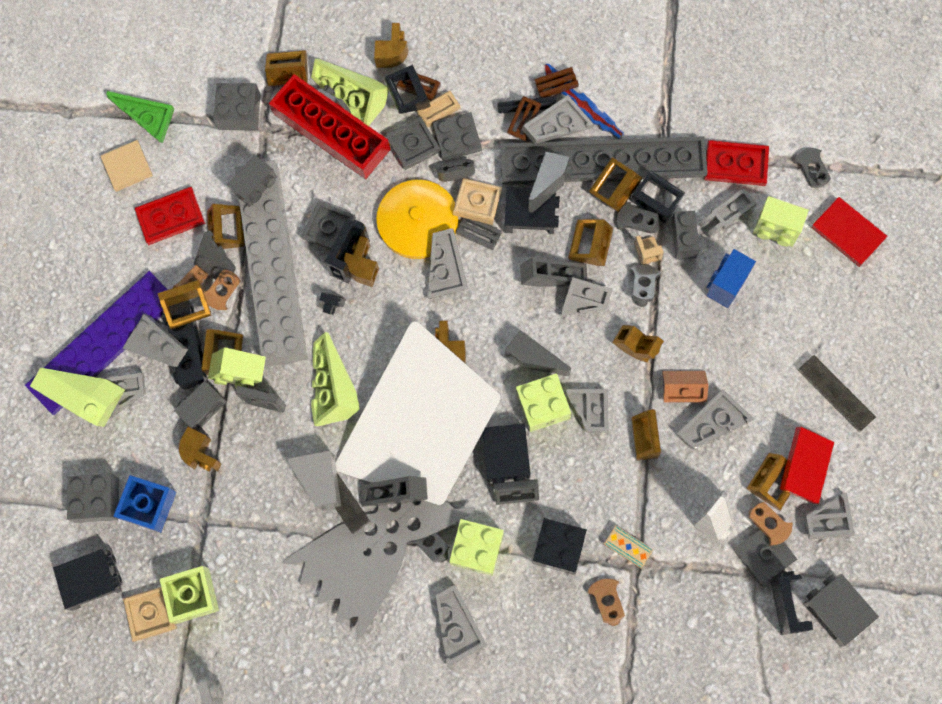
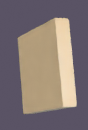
[100,140,153,192]
[453,178,502,225]
[123,587,177,642]

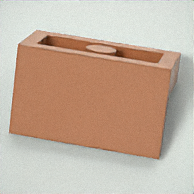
[662,371,708,402]

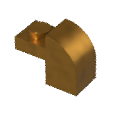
[374,23,409,68]
[345,236,379,287]
[435,320,466,364]
[612,325,664,362]
[179,427,221,472]

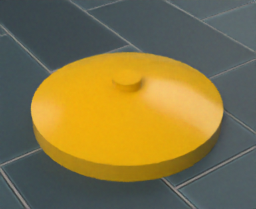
[376,180,459,259]

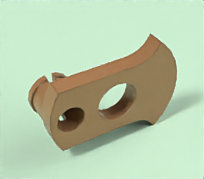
[173,265,209,288]
[204,269,241,310]
[748,502,793,546]
[587,579,625,626]

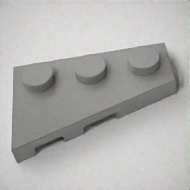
[522,95,594,144]
[427,228,468,299]
[122,314,188,367]
[677,389,754,450]
[435,585,487,667]

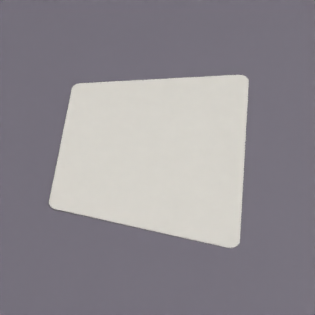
[336,322,500,505]

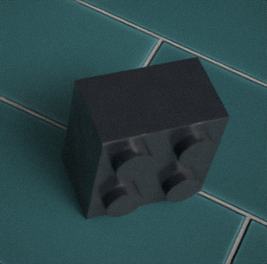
[532,518,587,575]

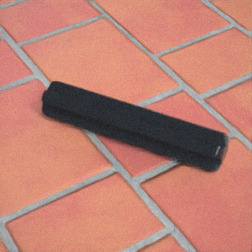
[497,96,556,114]

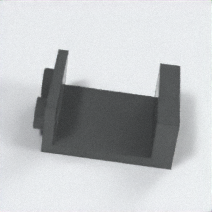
[803,574,879,647]

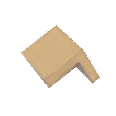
[634,235,664,265]

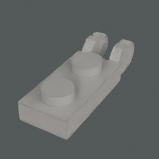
[699,188,757,238]

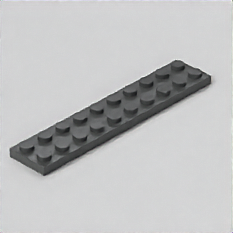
[501,136,707,184]

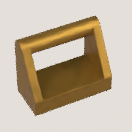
[265,50,308,86]
[589,157,643,212]
[207,204,246,249]
[568,219,613,266]
[157,280,212,329]
[202,329,243,375]
[631,409,661,460]
[746,453,791,511]

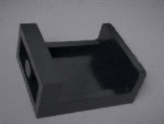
[504,187,560,234]
[324,219,370,284]
[482,423,531,485]
[53,549,123,611]
[770,571,813,635]

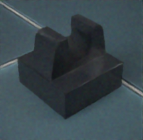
[319,292,346,315]

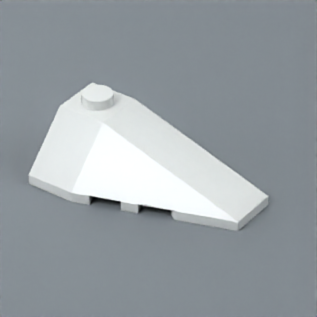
[695,489,732,543]

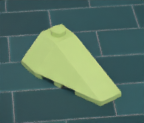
[311,58,389,126]
[311,332,360,426]
[30,368,125,427]

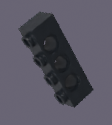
[162,300,208,390]

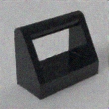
[384,64,431,114]
[631,171,685,224]

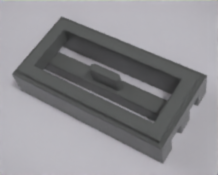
[456,218,502,250]
[494,479,539,505]

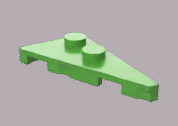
[106,91,174,143]

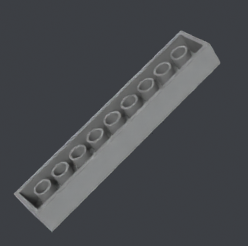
[235,160,308,367]

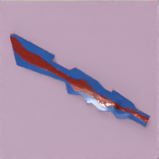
[545,64,624,139]

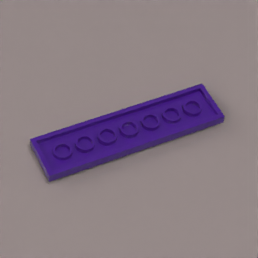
[25,271,168,415]

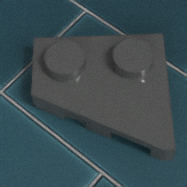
[194,230,236,282]

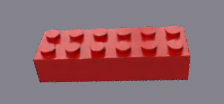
[269,74,391,180]

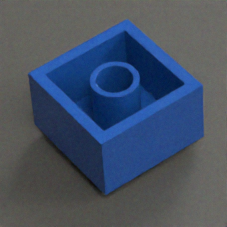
[706,249,756,308]
[113,475,177,533]

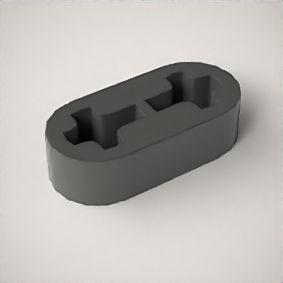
[436,159,476,182]

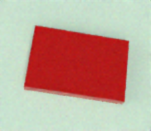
[704,140,769,186]
[134,186,206,246]
[811,197,888,267]
[780,427,835,504]

